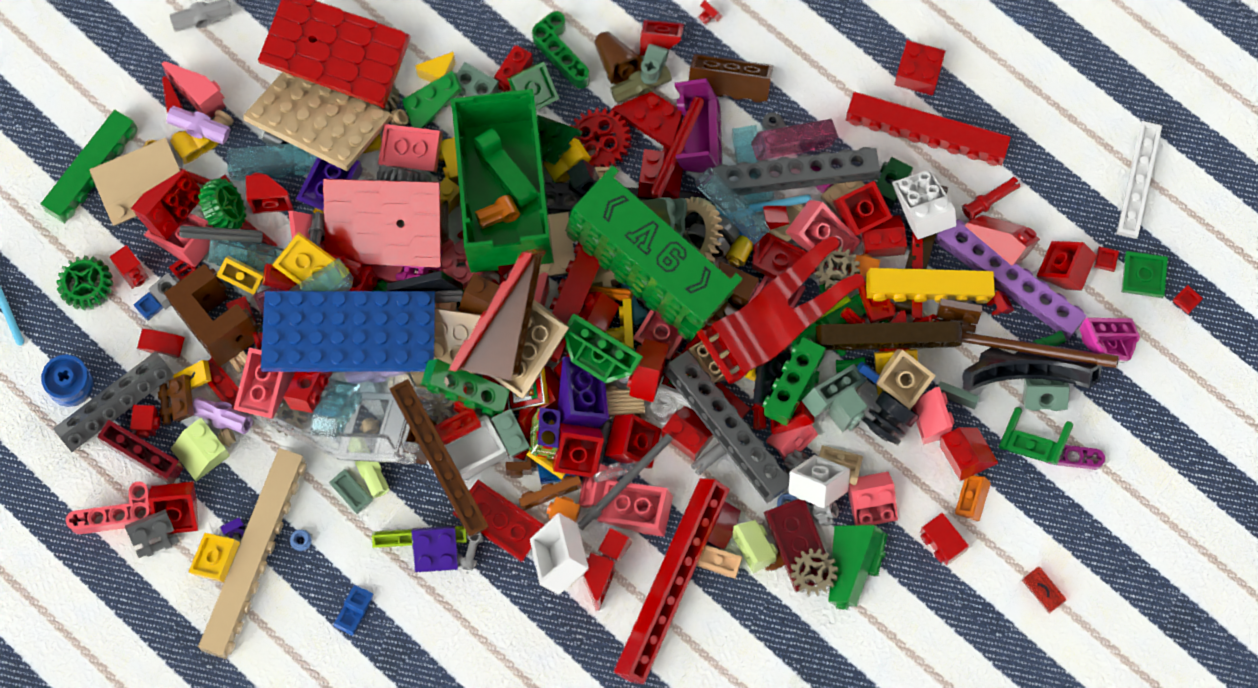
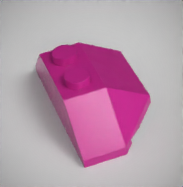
[1079,318,1140,361]

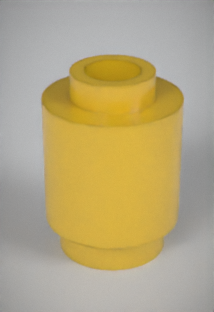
[726,235,753,267]

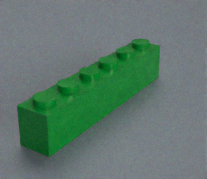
[40,109,138,224]

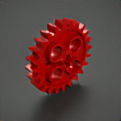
[569,108,632,168]

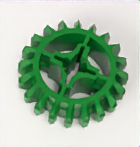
[198,178,247,229]
[56,255,114,311]

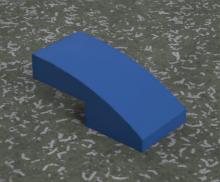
[334,584,374,636]

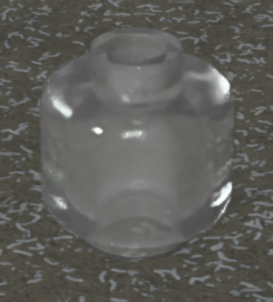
[651,392,679,423]

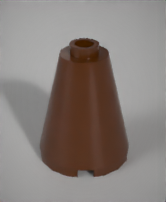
[594,32,643,85]

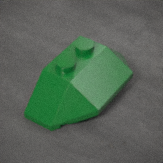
[564,313,643,383]

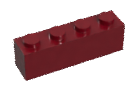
[97,420,184,484]

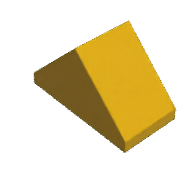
[415,52,456,82]

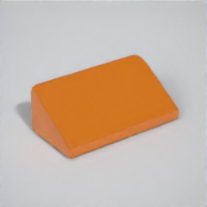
[954,475,991,521]

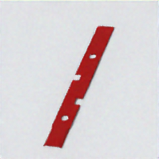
[912,232,923,318]

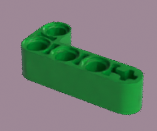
[532,11,590,89]
[474,128,538,208]

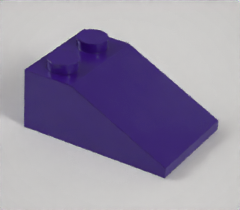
[296,157,363,211]
[558,356,609,429]

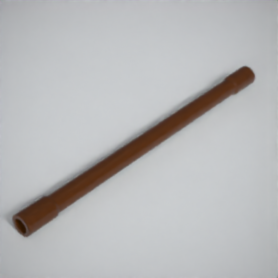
[962,332,1119,368]

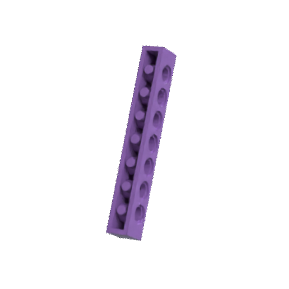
[935,219,1087,341]

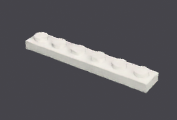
[1116,121,1162,239]

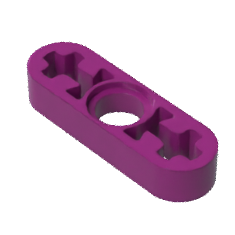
[1047,445,1105,470]

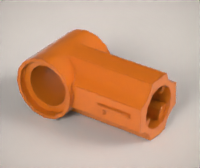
[475,195,520,229]

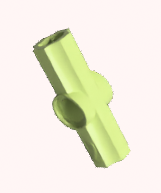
[349,434,390,498]

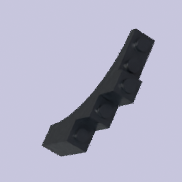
[962,347,1102,392]

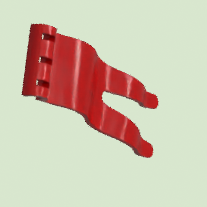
[697,236,864,384]

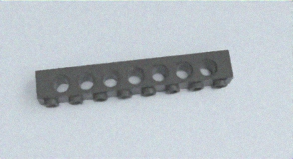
[712,147,880,198]
[663,350,790,504]

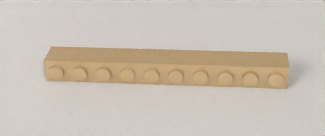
[198,448,307,659]

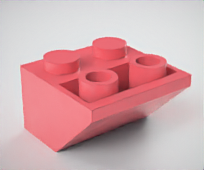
[912,387,954,445]
[848,471,898,525]

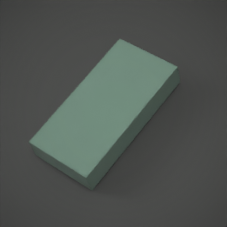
[938,381,979,409]
[329,469,373,514]

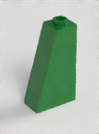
[828,525,883,610]

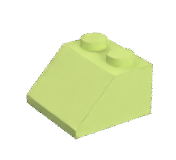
[171,418,230,481]
[732,520,778,574]

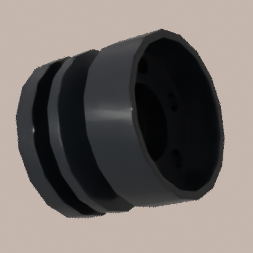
[862,391,919,446]

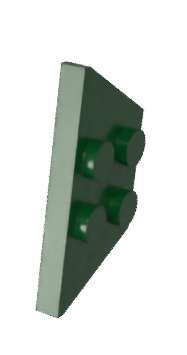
[538,115,583,165]

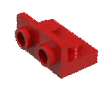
[858,281,896,323]

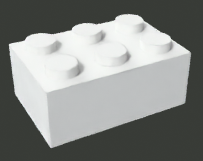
[445,415,508,480]
[530,513,588,595]

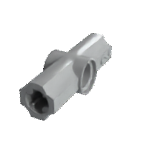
[169,0,232,32]

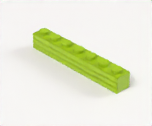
[372,526,467,548]

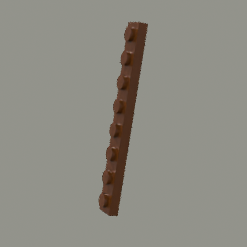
[389,379,489,538]

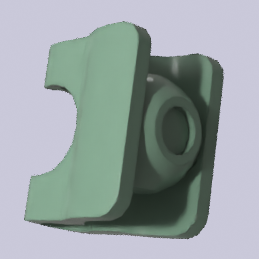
[641,198,687,236]

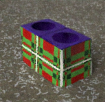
[529,407,561,459]

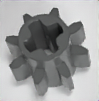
[783,450,808,474]

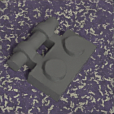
[125,509,179,558]

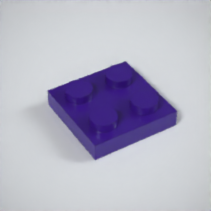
[412,526,458,572]

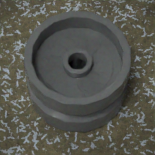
[686,214,740,259]

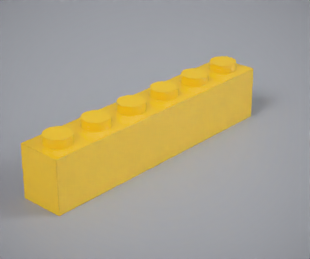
[866,268,995,304]

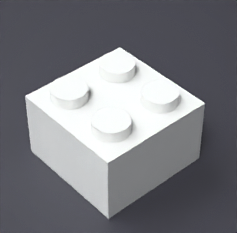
[789,455,850,508]

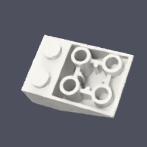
[892,169,956,239]

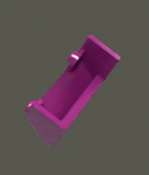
[674,79,723,175]

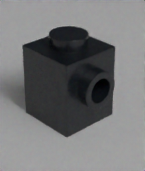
[567,159,600,195]

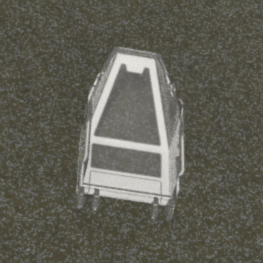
[253,372,435,465]

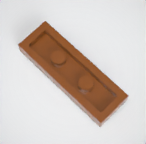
[518,475,582,511]

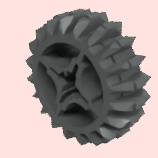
[376,165,432,182]

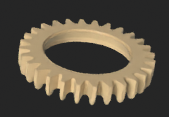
[674,197,723,261]

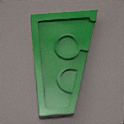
[402,71,462,129]

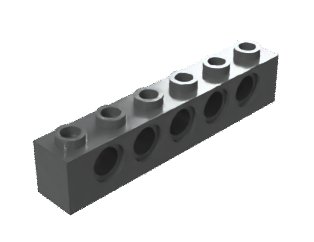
[53,351,174,452]

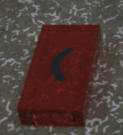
[1022,566,1067,614]

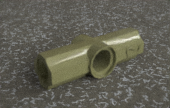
[610,65,672,104]

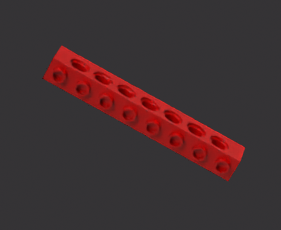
[284,265,378,413]

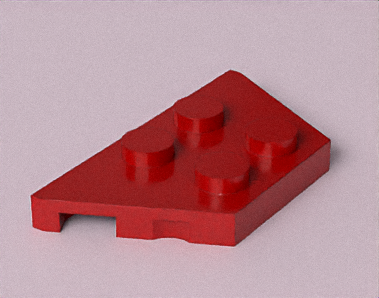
[612,92,683,150]
[752,227,825,279]

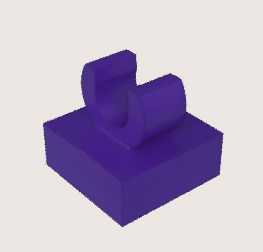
[220,517,245,539]

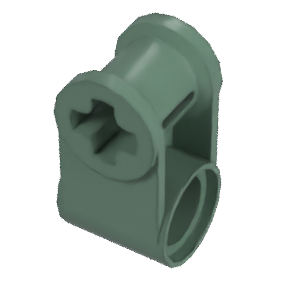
[641,44,669,85]

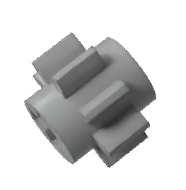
[812,502,839,526]

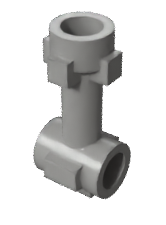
[460,533,483,571]

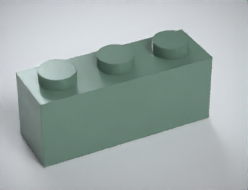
[802,364,867,417]
[827,386,868,433]

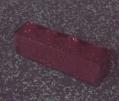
[751,118,838,161]

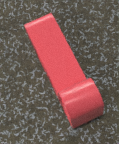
[66,481,151,534]

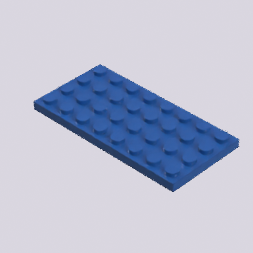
[261,291,435,372]

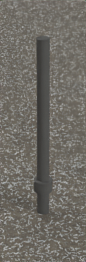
[577,434,673,530]

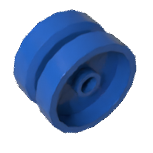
[41,354,94,407]

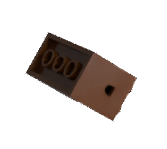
[164,264,259,367]

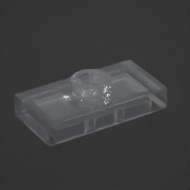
[593,461,638,483]

